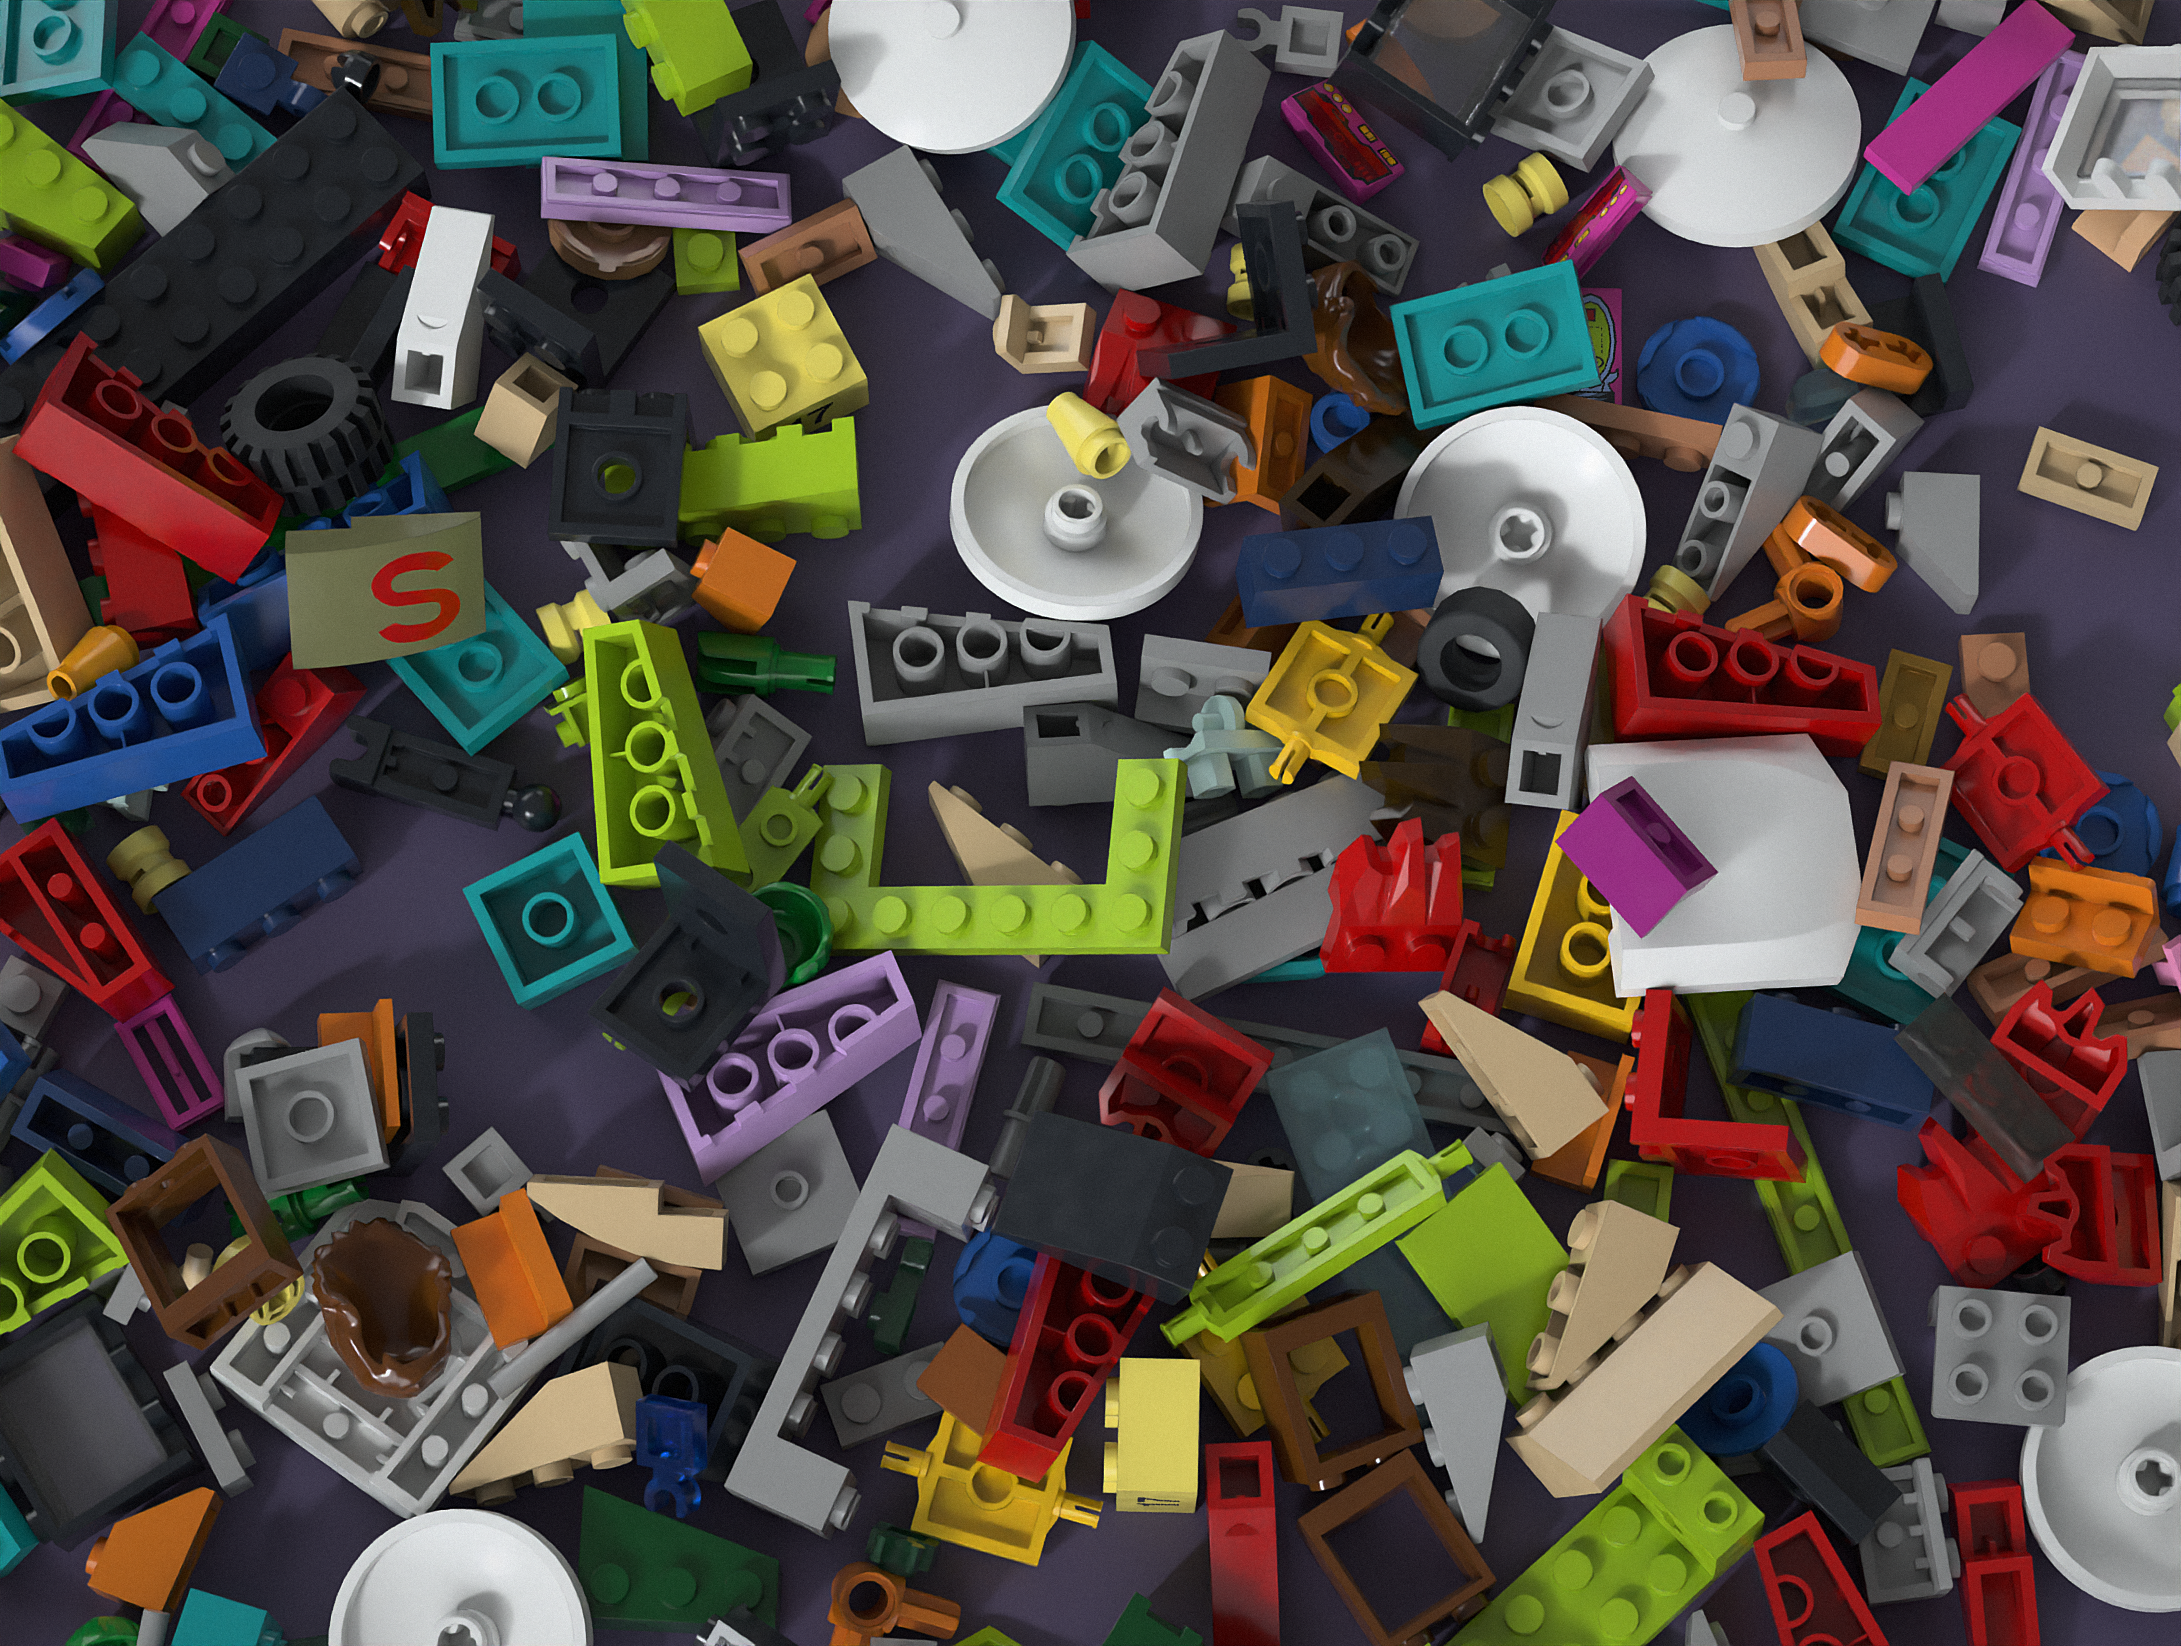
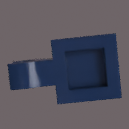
[213,32,329,120]

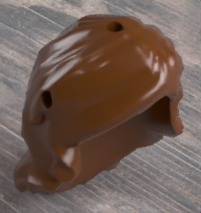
[1302,259,1411,415]
[310,1217,452,1399]

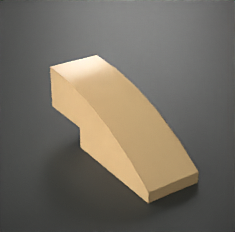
[1752,220,1873,374]
[527,1174,729,1270]

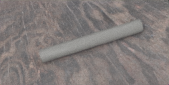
[487,1256,659,1400]

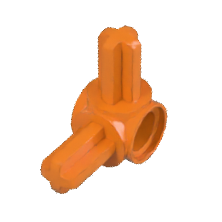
[1724,522,1844,643]
[827,1561,961,1646]

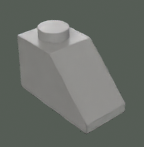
[81,121,236,237]
[1796,385,1925,515]
[1884,471,1980,615]

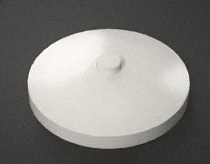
[828,0,1076,154]
[1612,24,1861,247]
[949,405,1204,621]
[1394,406,1647,659]
[2019,1346,2181,1612]
[328,1509,593,1646]

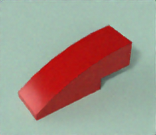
[1946,1477,2041,1646]

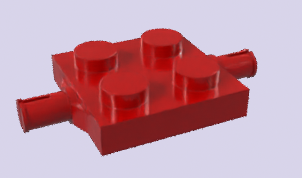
[1939,692,2111,874]

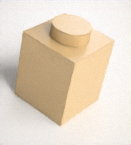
[474,352,579,469]

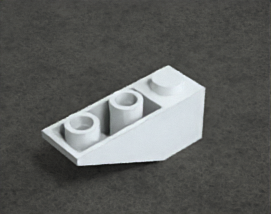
[391,205,495,410]

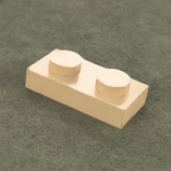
[2017,426,2159,531]

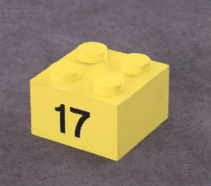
[698,273,870,442]
[1103,1358,1200,1513]

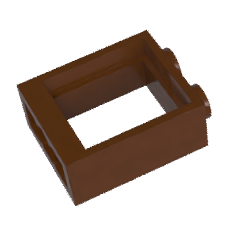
[104,1133,305,1351]
[1238,1289,1425,1491]
[1295,1448,1497,1646]

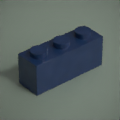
[1235,515,1444,628]
[151,794,363,977]
[1725,991,1942,1132]
[10,1068,218,1229]

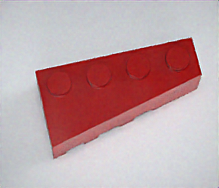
[12,331,285,585]
[1603,593,1882,758]
[976,1252,1156,1483]
[1753,1510,1890,1646]

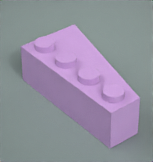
[657,950,923,1187]

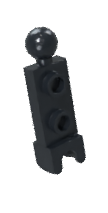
[329,715,562,833]

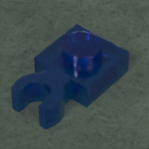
[636,1394,707,1518]

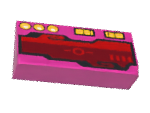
[1280,79,1405,207]
[1541,165,1653,282]

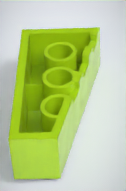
[0,99,146,276]
[605,416,862,550]
[0,1148,130,1335]

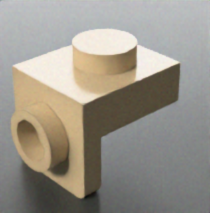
[993,294,1097,374]

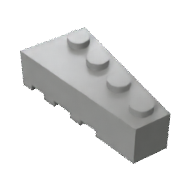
[1065,29,1271,296]
[848,601,1118,747]
[1171,769,1385,940]

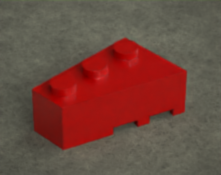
[0,817,176,1024]

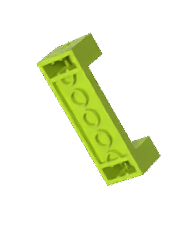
[1425,1422,1765,1646]

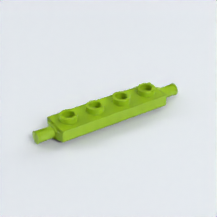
[602,764,835,1051]
[1159,1139,1473,1349]

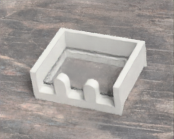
[2041,44,2181,211]

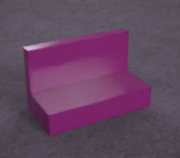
[1555,776,1719,939]

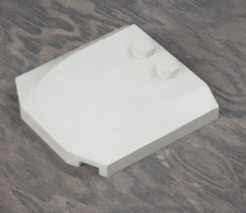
[1583,734,1862,998]
[210,1199,545,1519]

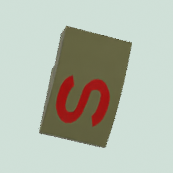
[285,512,486,670]

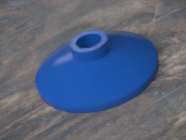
[1675,1341,1799,1458]

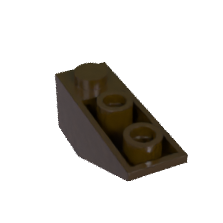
[1278,406,1446,532]

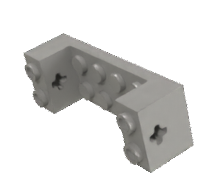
[724,1123,1000,1541]

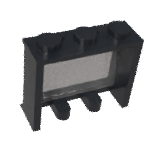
[1326,0,1557,163]
[0,1294,206,1553]

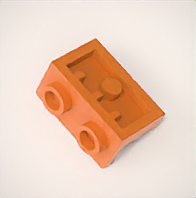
[2009,856,2160,978]

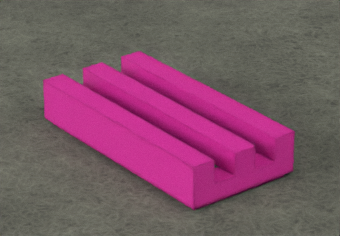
[114,993,225,1135]

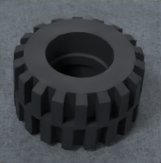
[220,353,395,518]

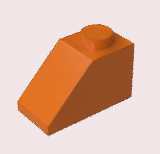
[689,527,797,635]
[85,1487,224,1624]

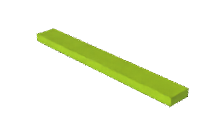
[1682,990,1931,1469]

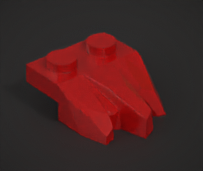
[1082,288,1238,418]
[1319,817,1463,973]
[1956,979,2127,1154]
[1099,986,1275,1159]
[1897,1107,2051,1290]
[2015,1143,2163,1287]

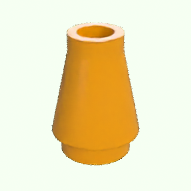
[47,625,140,701]

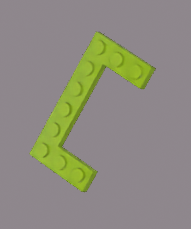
[810,758,1188,956]

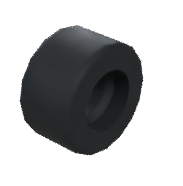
[1417,586,1536,713]

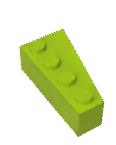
[620,0,753,117]
[582,619,751,891]

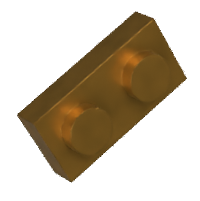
[1856,648,1953,780]

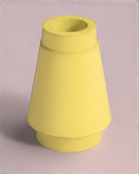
[1046,392,1131,479]

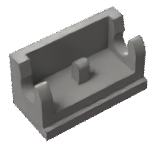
[1116,377,1257,505]
[1888,849,2024,1005]

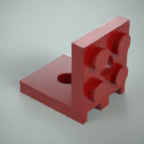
[1625,989,1809,1183]

